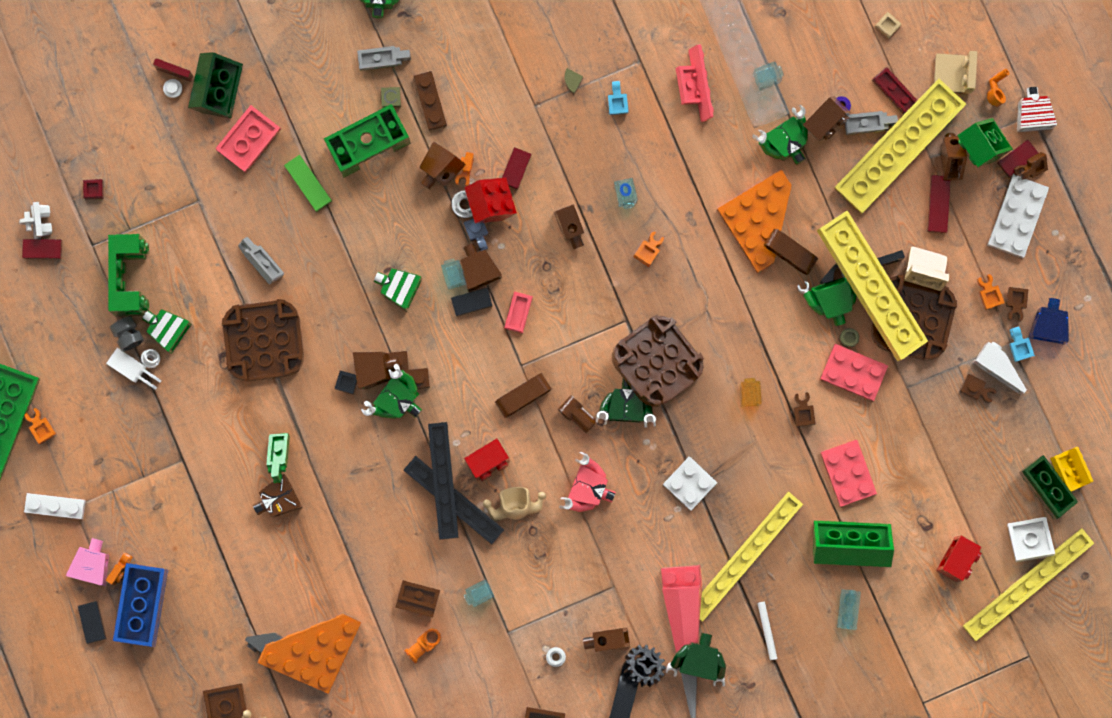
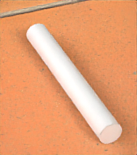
[757,601,777,660]

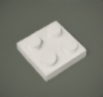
[663,457,717,511]
[1007,517,1055,562]

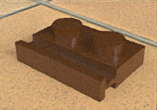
[395,580,440,618]

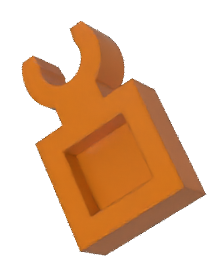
[633,232,664,267]
[977,274,1005,310]
[25,408,56,444]
[105,553,133,585]

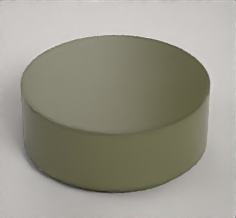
[839,328,859,348]

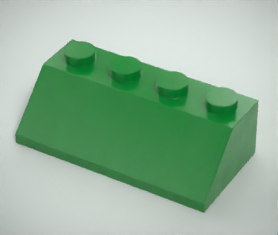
[813,520,894,567]

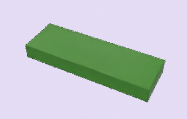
[284,155,332,212]

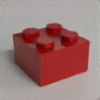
[464,178,517,224]
[464,438,510,482]
[936,535,982,582]

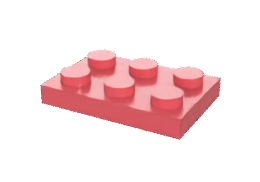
[215,105,281,173]
[820,344,888,401]
[820,440,877,507]

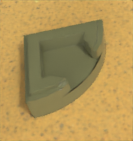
[565,68,583,94]

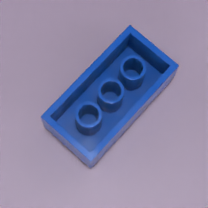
[113,563,168,647]

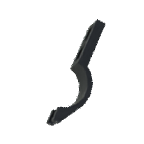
[820,250,905,285]

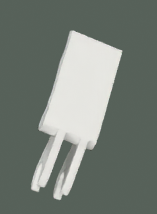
[106,348,162,390]

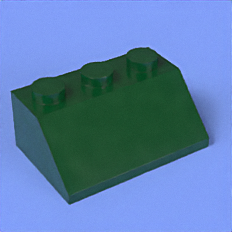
[188,52,243,118]
[1019,455,1078,520]

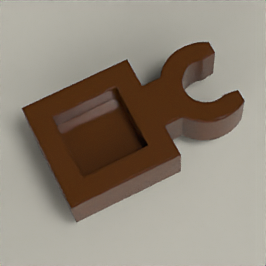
[1006,287,1029,322]
[959,374,997,403]
[793,392,816,427]

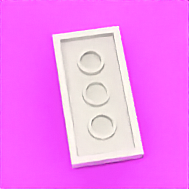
[987,174,1049,259]

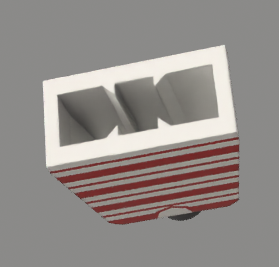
[1017,87,1057,132]

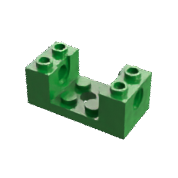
[323,104,411,178]
[108,234,149,317]

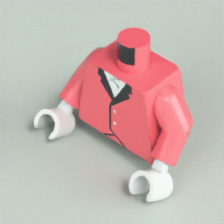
[559,452,616,512]

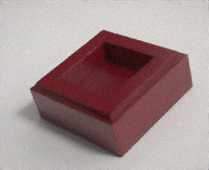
[83,179,104,200]

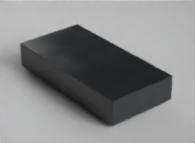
[451,287,493,317]
[78,601,107,644]

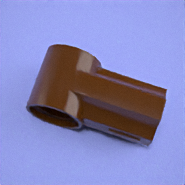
[558,395,596,433]

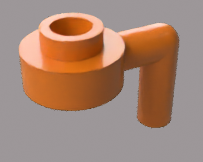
[987,68,1010,107]

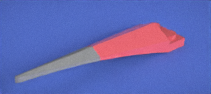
[661,565,702,718]

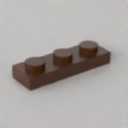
[414,71,447,131]

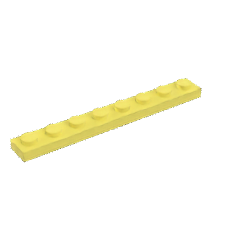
[700,492,803,622]
[962,528,1094,641]

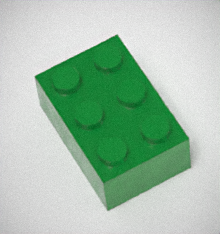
[957,118,1013,167]

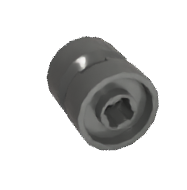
[110,316,144,352]

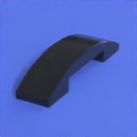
[609,665,638,718]

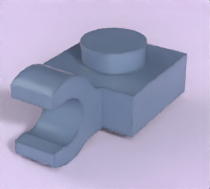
[464,219,488,251]

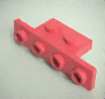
[675,44,714,122]

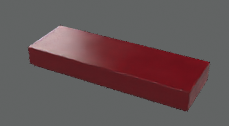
[872,67,918,115]
[927,175,951,233]

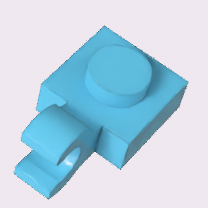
[608,81,628,115]
[1009,327,1035,362]

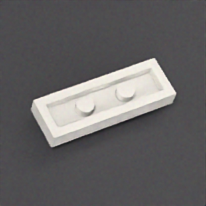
[24,493,86,519]

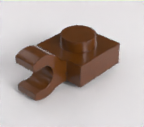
[1014,152,1048,180]

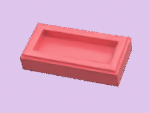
[504,292,533,334]

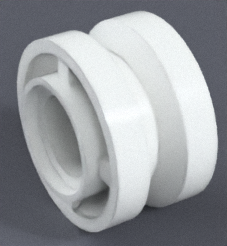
[452,191,473,218]

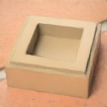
[875,12,902,39]

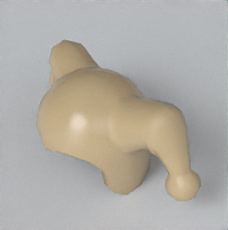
[483,487,546,521]

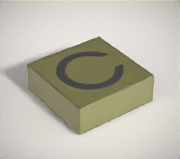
[381,87,401,108]

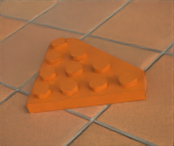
[717,169,792,274]
[257,614,361,694]

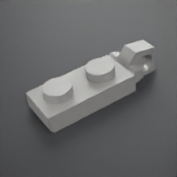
[357,46,411,71]
[845,111,898,135]
[238,237,284,285]

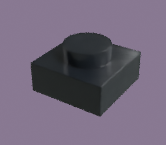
[335,370,357,395]

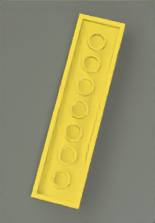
[834,79,966,214]
[816,211,928,361]

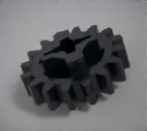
[623,645,666,688]

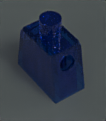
[1028,298,1069,345]

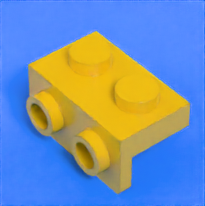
[1050,447,1093,491]

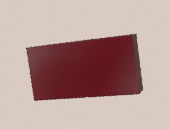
[153,58,193,82]
[997,140,1038,177]
[502,147,532,190]
[22,239,62,259]

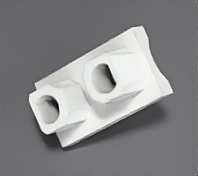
[19,202,52,239]

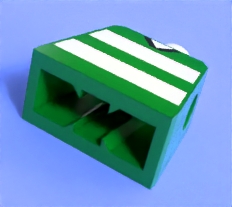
[374,268,422,312]
[142,309,192,354]

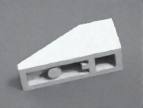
[973,342,1027,395]

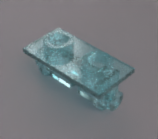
[837,589,861,630]

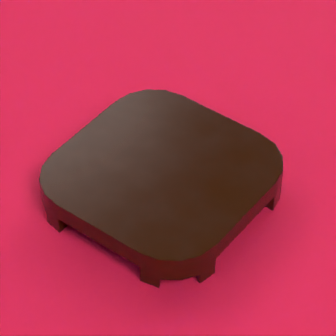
[871,275,957,360]
[222,299,304,381]
[612,315,704,407]

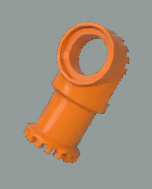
[404,628,441,663]

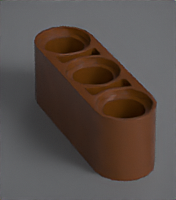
[764,229,818,275]
[495,373,552,418]

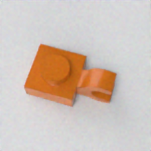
[455,152,474,186]

